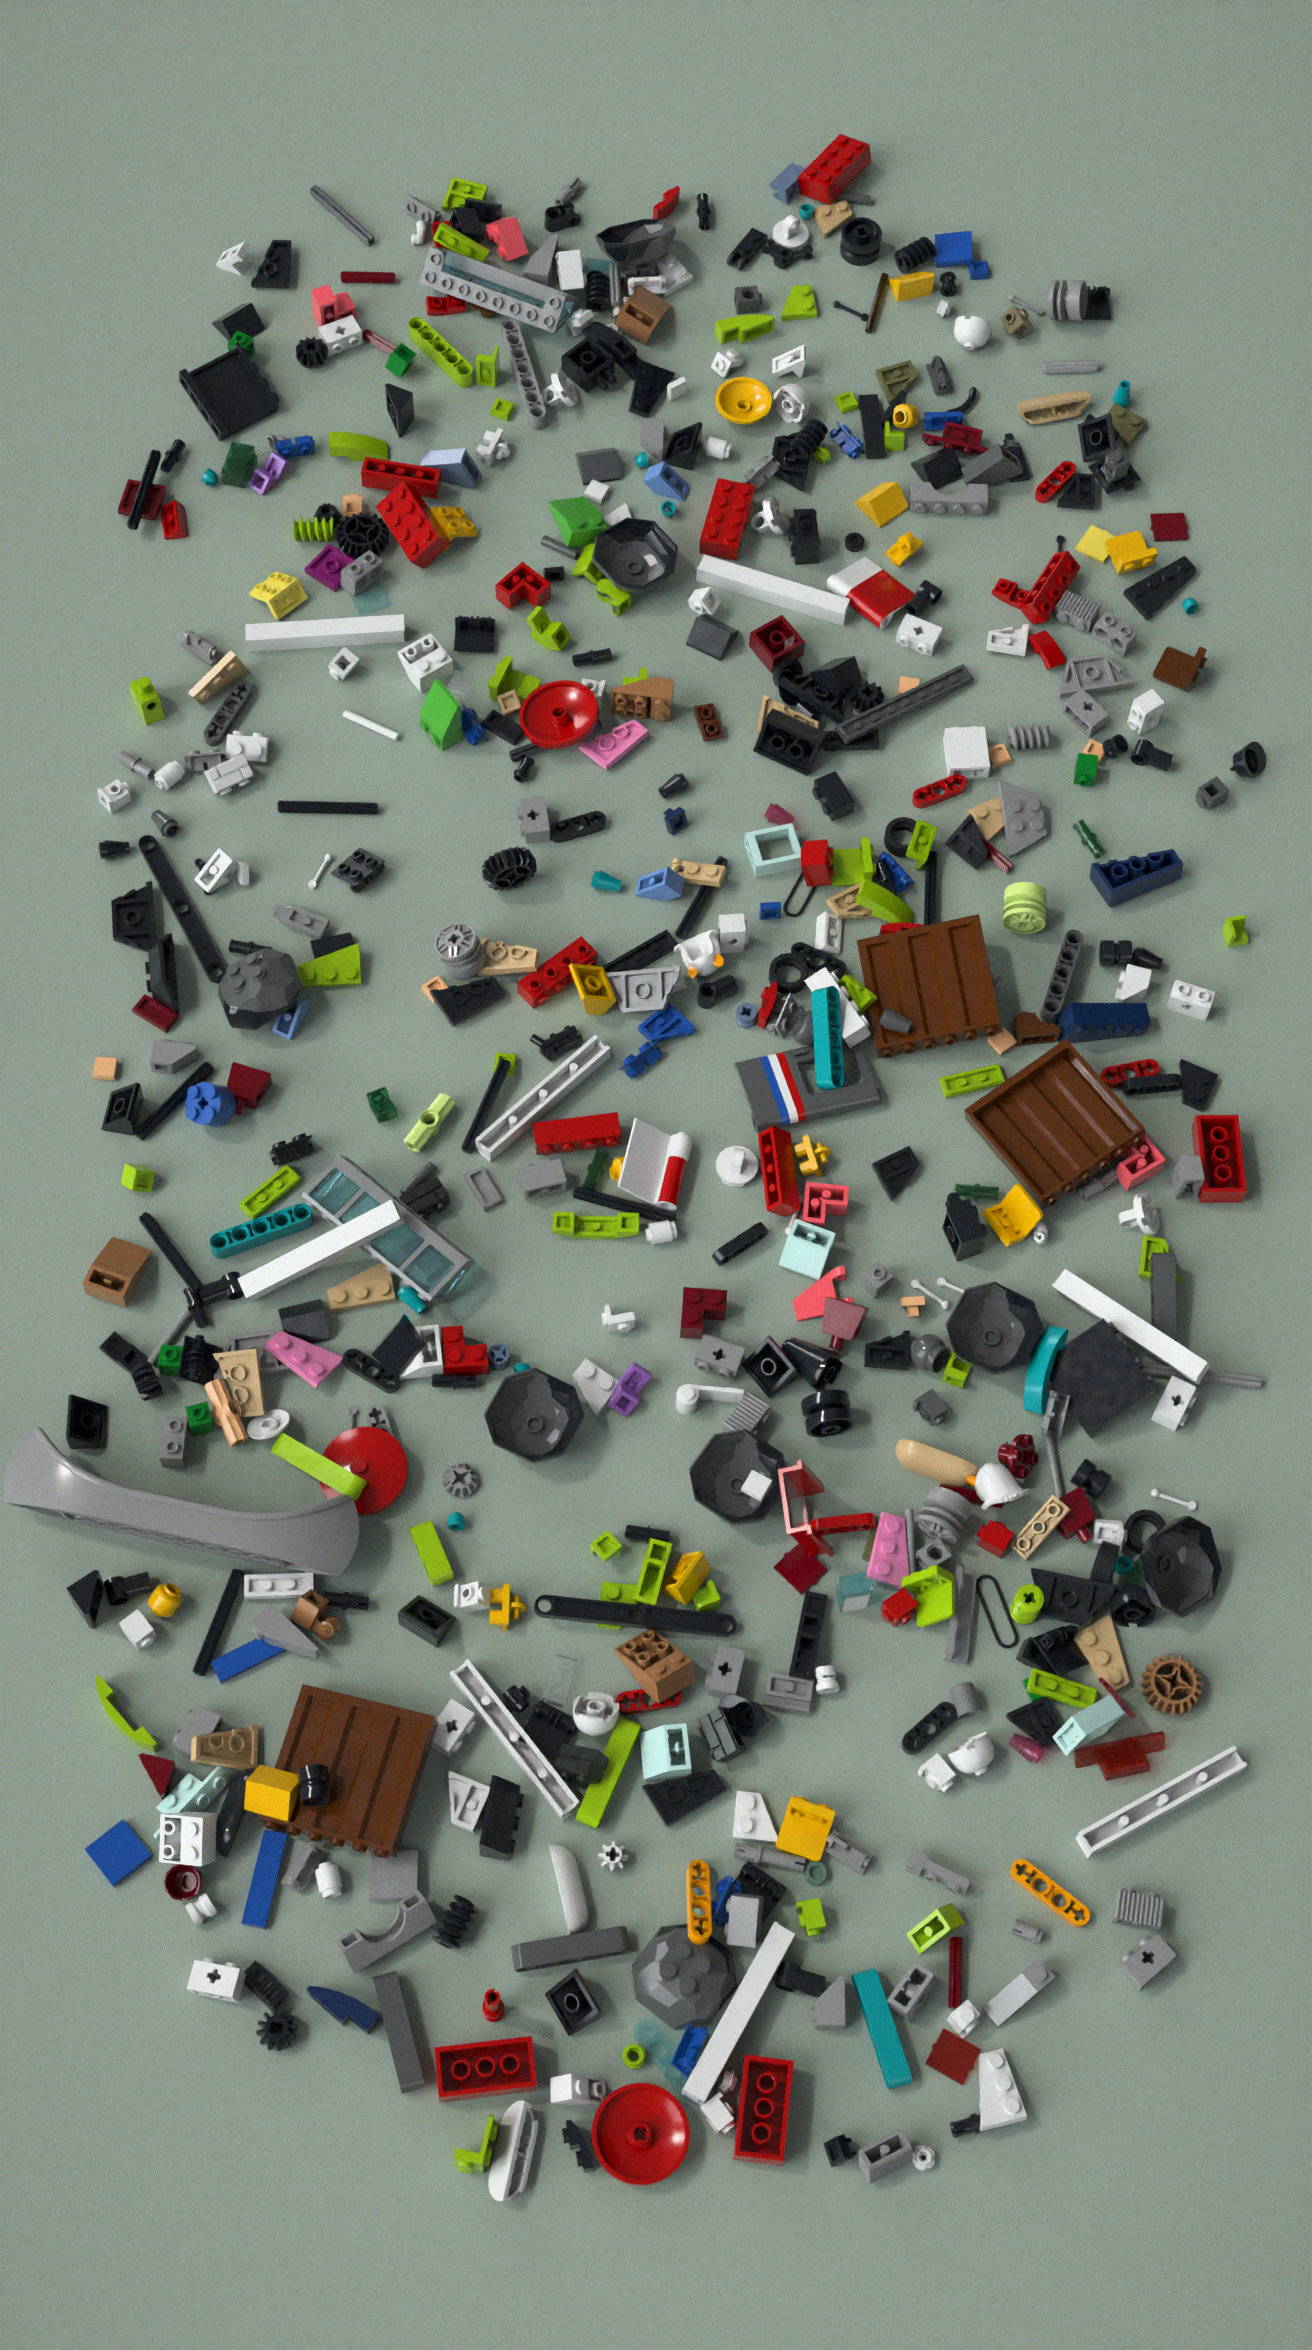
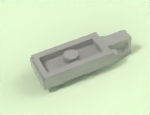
[272,904,330,939]

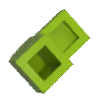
[526,606,571,651]

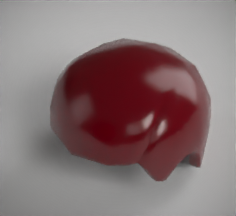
[163,1864,203,1900]

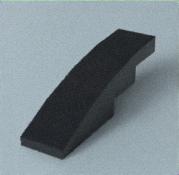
[789,1591,828,1681]

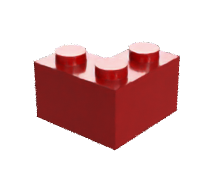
[495,561,551,609]
[801,839,835,887]
[441,1325,489,1375]

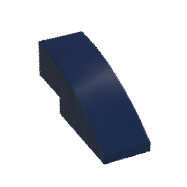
[306,1986,381,2035]

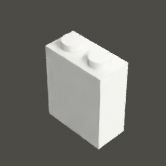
[943,726,990,779]

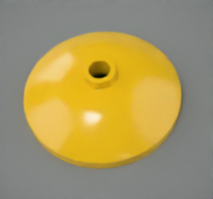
[715,377,772,424]

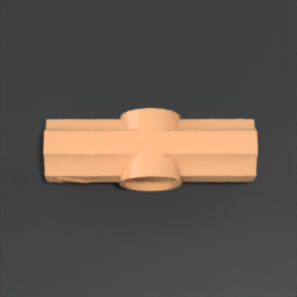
[204,1378,248,1447]

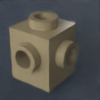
[1000,306,1033,340]

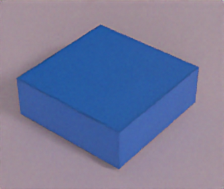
[968,260,989,280]
[759,902,781,920]

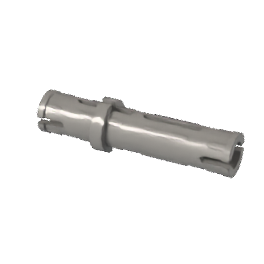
[733,1842,806,1873]

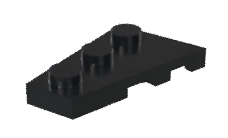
[628,360,675,418]

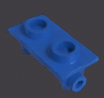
[924,411,964,431]
[829,421,865,459]
[274,435,315,459]
[461,704,488,746]
[876,852,915,893]
[619,1041,662,1079]
[711,1876,743,1928]
[670,2023,709,2078]

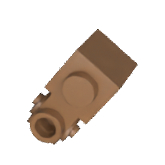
[290,1589,341,1641]

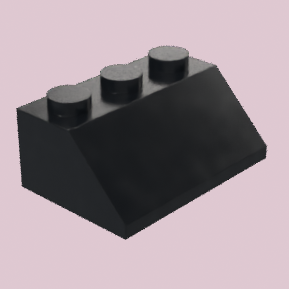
[753,708,827,776]
[479,1775,524,1861]

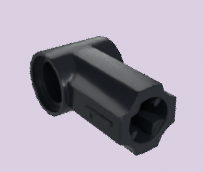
[905,580,943,617]
[1130,739,1174,772]
[697,975,738,1009]
[200,1271,244,1306]
[104,1571,153,1606]
[775,1961,826,1998]

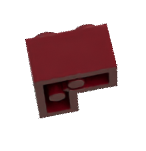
[680,1287,727,1339]

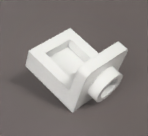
[566,309,594,336]
[711,349,744,377]
[601,1304,635,1333]
[1092,1519,1127,1550]

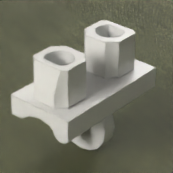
[476,428,510,467]

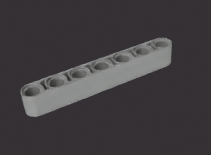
[502,318,546,430]

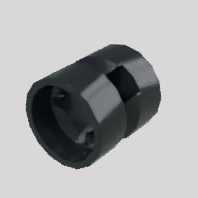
[1099,940,1132,967]
[1070,1459,1112,1500]
[297,1764,331,1807]

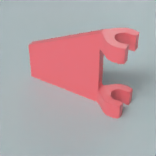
[793,1266,854,1322]

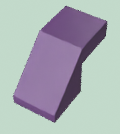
[247,452,290,495]
[608,1361,652,1417]

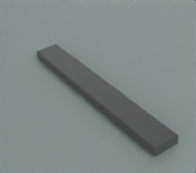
[835,664,974,744]

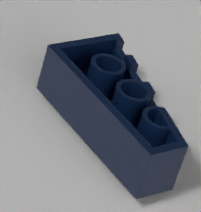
[1090,849,1183,907]
[1054,1002,1151,1044]

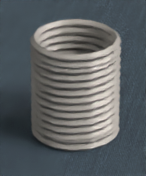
[949,1682,982,1719]

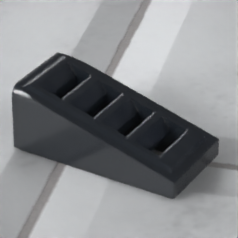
[1016,1637,1062,1677]
[244,1960,290,2012]

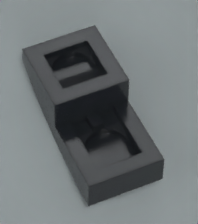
[99,1331,148,1374]

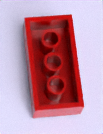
[798,134,872,205]
[699,478,755,561]
[376,481,451,569]
[1191,1115,1247,1203]
[434,2036,537,2103]
[733,2055,794,2166]

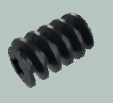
[895,237,936,273]
[586,270,610,312]
[789,418,828,461]
[431,1895,479,1949]

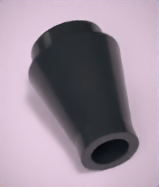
[658,773,689,799]
[99,840,130,860]
[1132,947,1163,970]

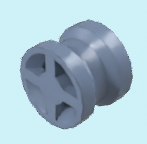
[736,1002,757,1029]
[488,1344,510,1371]

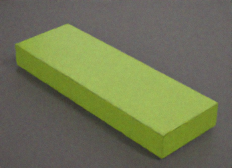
[433,222,490,262]
[939,1064,1005,1099]
[238,1164,302,1220]
[1026,1668,1098,1710]

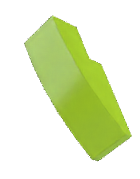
[714,315,775,345]
[329,432,388,461]
[855,878,914,923]
[633,1538,672,1606]

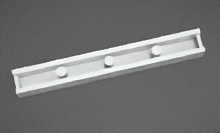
[696,554,850,626]
[245,614,405,652]
[475,1035,611,1162]
[238,1199,405,1300]
[1052,1269,1210,1385]
[449,1659,580,1822]
[1075,1745,1247,1858]
[681,1921,795,2106]

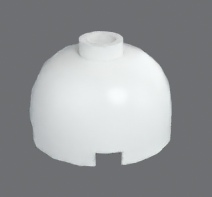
[954,316,992,350]
[773,384,811,423]
[573,1692,619,1736]
[947,1732,994,1775]

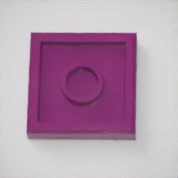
[304,544,354,592]

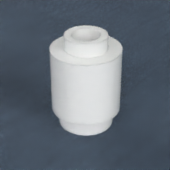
[703,436,732,460]
[154,761,185,790]
[645,1220,677,1245]
[315,1861,343,1899]

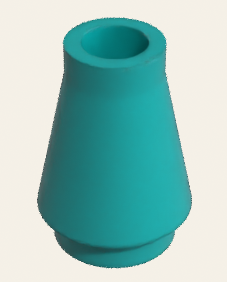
[1112,380,1131,407]
[591,870,622,892]
[397,1285,428,1315]

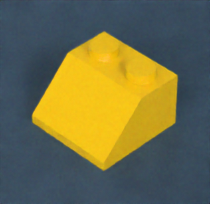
[569,964,617,1015]

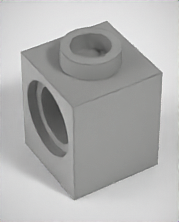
[861,1261,893,1299]
[915,1538,952,1570]

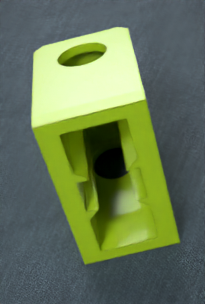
[129,676,165,726]

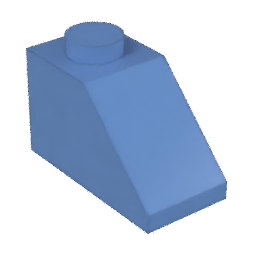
[643,461,690,501]
[635,867,684,901]
[272,992,313,1040]

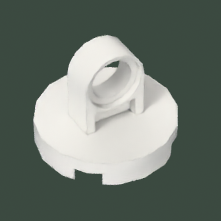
[772,214,809,251]
[541,369,578,407]
[751,497,788,536]
[716,1146,758,1187]
[1119,1192,1160,1236]

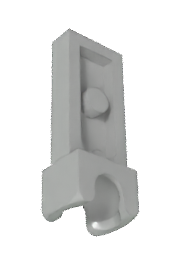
[904,1848,971,1894]

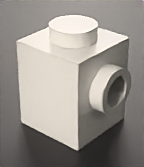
[119,1609,157,1650]

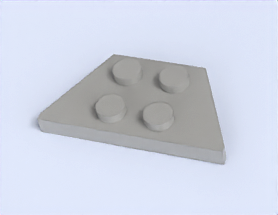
[1059,653,1134,698]
[997,780,1047,857]
[606,966,682,1014]
[214,1330,293,1382]

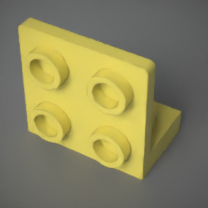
[249,572,308,620]

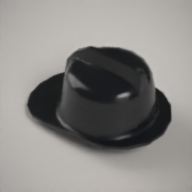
[772,657,803,706]
[1230,741,1266,778]
[718,1694,769,1737]

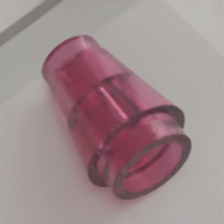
[764,803,795,825]
[1009,1733,1045,1764]

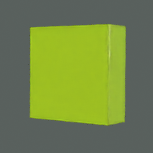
[834,391,859,414]
[490,397,515,421]
[493,1052,517,1076]

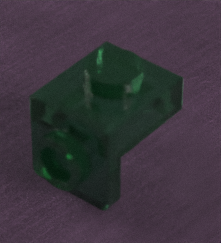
[366,1087,398,1123]

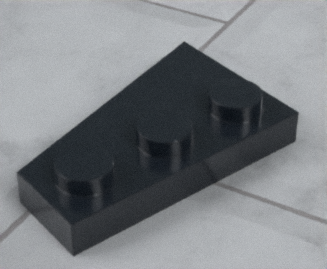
[251,240,292,288]
[430,977,505,1027]
[642,1770,727,1828]

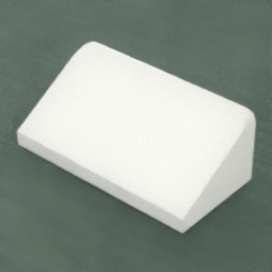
[815,911,842,955]

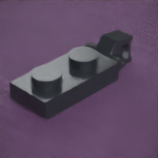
[1002,433,1030,483]

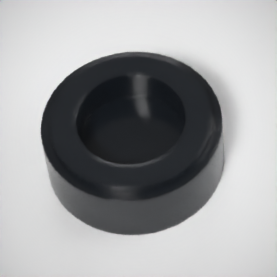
[845,532,864,552]

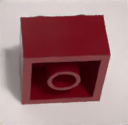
[749,615,805,674]

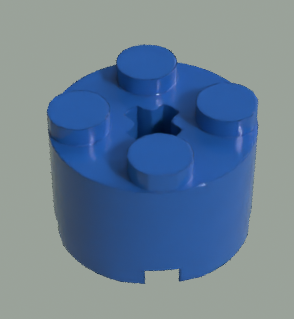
[185,1082,236,1127]

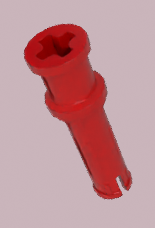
[482,1989,504,2022]

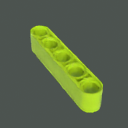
[408,317,473,388]
[270,1432,367,1501]
[575,1716,642,1829]

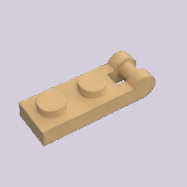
[670,858,726,887]

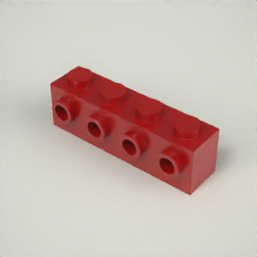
[361,457,441,499]
[1019,550,1081,625]
[517,936,597,1009]
[533,1112,621,1156]
[758,1126,800,1217]

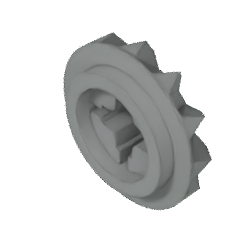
[442,1462,478,1498]

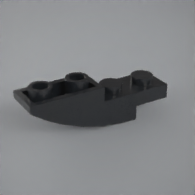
[582,321,641,381]

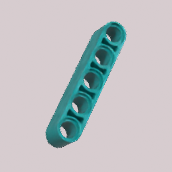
[811,986,844,1091]
[210,1203,313,1259]
[851,1967,912,2090]

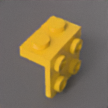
[430,507,478,551]
[1105,531,1158,575]
[982,1184,1043,1247]
[775,1796,836,1862]

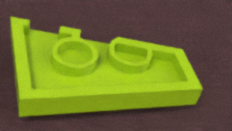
[297,943,361,988]

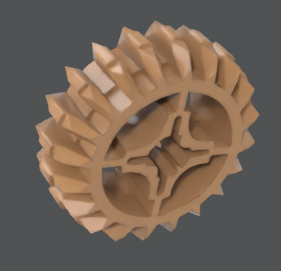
[1140,1653,1204,1716]

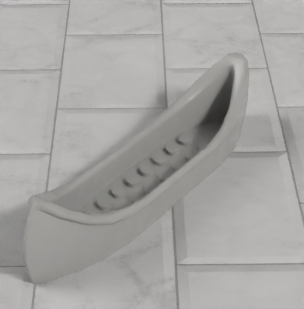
[3,1427,359,1577]

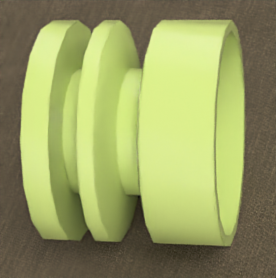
[1002,882,1047,934]

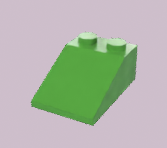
[548,496,608,548]
[419,678,462,751]

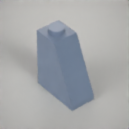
[420,448,481,489]

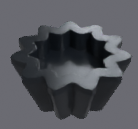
[314,503,342,528]

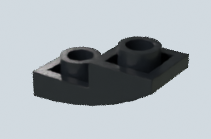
[562,2120,594,2173]

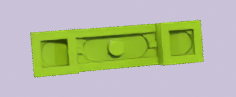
[552,1212,639,1239]
[95,1675,159,1752]

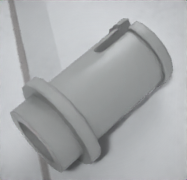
[1012,1919,1043,1944]

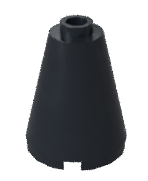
[781,1337,843,1392]

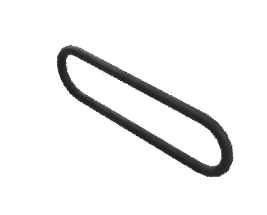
[783,871,816,917]
[976,1575,1018,1648]

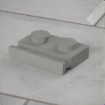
[763,1672,814,1714]

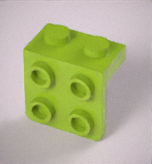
[488,655,541,705]
[831,837,876,887]
[901,1565,955,1628]
[453,2114,498,2174]

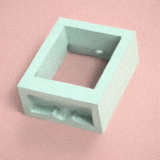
[744,823,803,877]
[1053,1694,1125,1756]

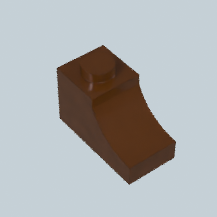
[1012,1012,1060,1046]

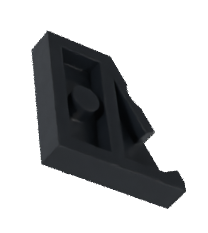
[871,1145,920,1201]
[864,1330,910,1371]
[1006,1696,1062,1749]

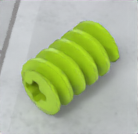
[293,516,334,542]
[1010,1584,1044,1625]

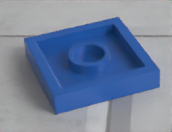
[935,231,973,268]
[85,1819,152,1887]

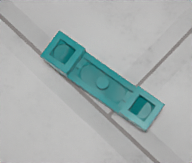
[1024,1326,1069,1415]

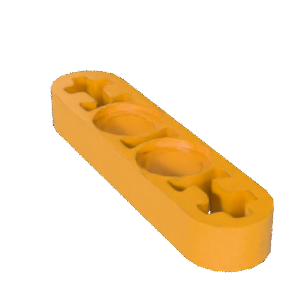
[686,1859,712,1945]
[1010,1859,1090,1928]

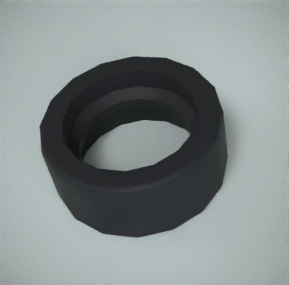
[884,817,916,858]
[768,953,809,995]
[1124,1509,1166,1554]
[1090,1540,1120,1583]

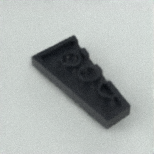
[1123,556,1197,621]

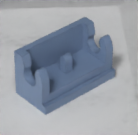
[770,163,806,205]

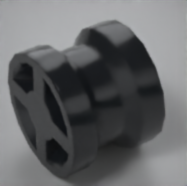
[1103,734,1128,759]

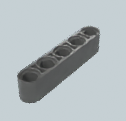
[1040,929,1083,1024]
[1150,1252,1177,1357]
[511,1926,631,1972]
[373,1971,426,2094]

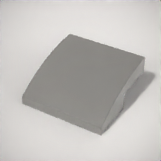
[369,1850,419,1901]

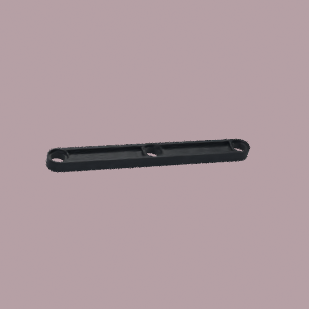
[138,835,226,983]
[534,1595,737,1637]

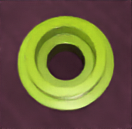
[813,446,831,464]
[622,2044,646,2069]

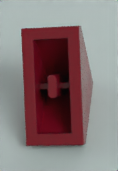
[138,1753,177,1801]

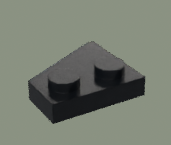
[1057,473,1095,510]
[945,814,989,870]
[1179,1059,1218,1112]

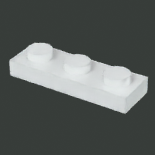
[244,1573,314,1600]

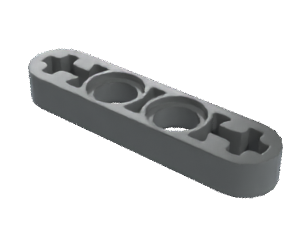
[204,681,252,746]

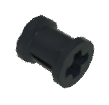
[940,271,957,297]

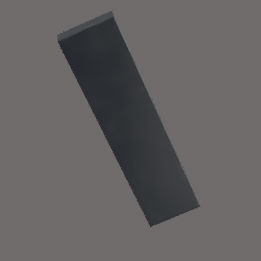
[858,394,886,459]
[602,929,678,973]

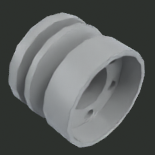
[1048,280,1088,321]
[434,923,487,979]
[914,1486,973,1545]

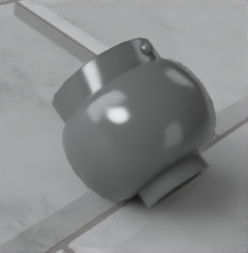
[788,1009,814,1046]
[910,1334,951,1373]

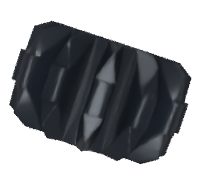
[296,336,328,368]
[850,680,884,713]
[131,1362,163,1401]
[256,2009,298,2052]

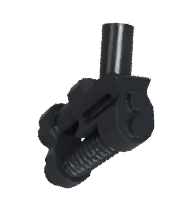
[530,1025,583,1061]

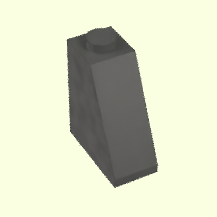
[961,443,1023,486]

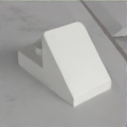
[216,241,250,275]
[772,345,806,378]
[194,848,236,893]

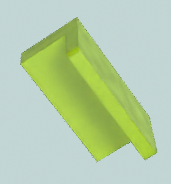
[476,345,500,387]
[571,543,603,585]
[905,819,937,870]

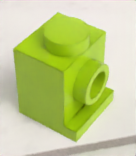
[795,1897,826,1938]

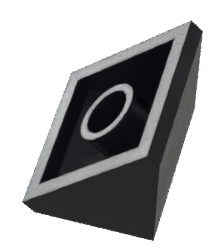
[212,303,265,341]
[385,383,414,438]
[1077,413,1116,462]
[664,422,703,470]
[575,447,621,486]
[911,448,963,490]
[686,615,739,661]
[809,656,863,698]
[101,1083,144,1135]
[278,1299,331,1344]
[371,1314,426,1376]
[742,1335,797,1398]
[66,1394,107,1449]
[66,1570,104,1629]
[398,1595,457,1648]
[545,1969,602,2036]

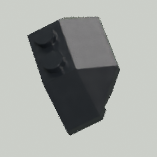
[145,933,180,1016]

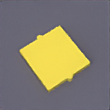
[1075,525,1115,564]

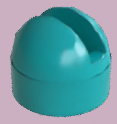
[799,204,814,220]
[635,452,650,468]
[201,469,218,486]
[661,500,677,518]
[1182,597,1199,615]
[513,1362,531,1373]
[447,1512,465,1531]
[1114,1556,1133,1576]

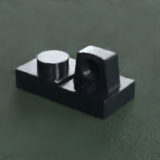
[465,197,502,223]

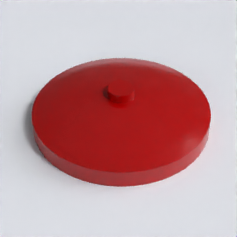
[519,680,599,749]
[319,1427,409,1516]
[591,2083,690,2186]

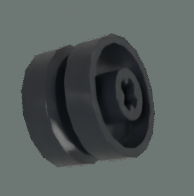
[840,217,882,266]
[801,1389,855,1437]

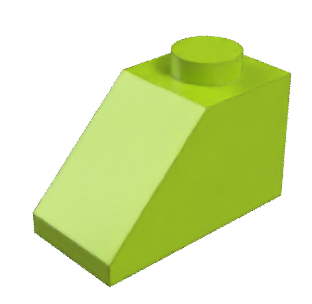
[906,1903,965,1954]

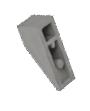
[523,233,559,286]
[250,1602,320,1659]
[982,1958,1055,2027]

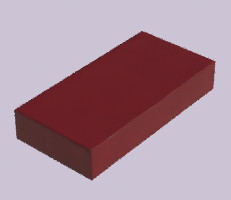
[132,994,179,1033]

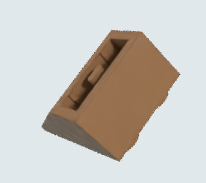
[614,285,671,344]
[611,677,674,722]
[82,1237,153,1308]
[614,1629,695,1703]

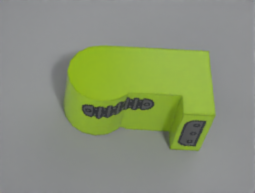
[597,579,631,617]

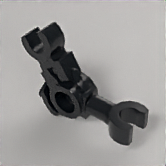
[762,239,813,269]

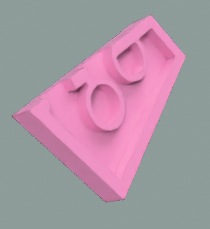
[578,720,649,771]
[265,1331,343,1388]
[866,1512,909,1591]

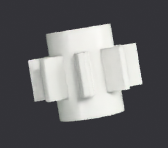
[598,1841,627,1873]

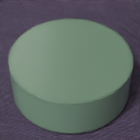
[804,1861,828,1886]

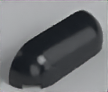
[216,1767,256,1858]

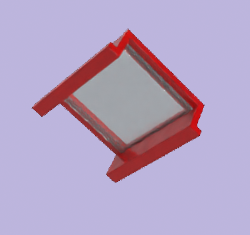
[778,1460,834,1557]

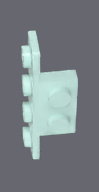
[154,1766,231,1843]

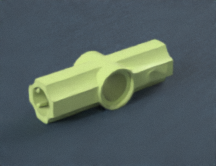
[403,1093,455,1153]

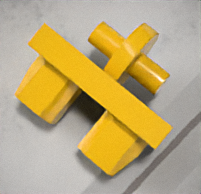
[886,531,924,568]
[794,1135,831,1177]
[489,1584,526,1631]

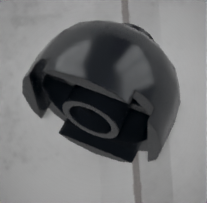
[1110,1584,1156,1628]

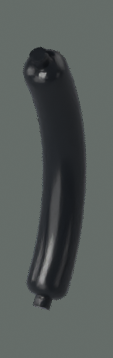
[947,387,977,413]

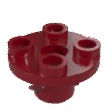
[998,1434,1039,1479]

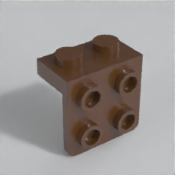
[1153,647,1208,692]

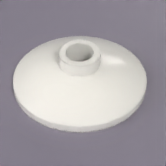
[247,1409,290,1440]

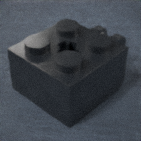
[561,336,617,393]
[788,508,821,565]
[942,1192,987,1261]

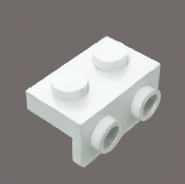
[225,731,270,762]

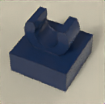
[663,807,688,835]

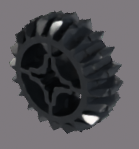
[337,511,389,559]
[482,846,537,891]

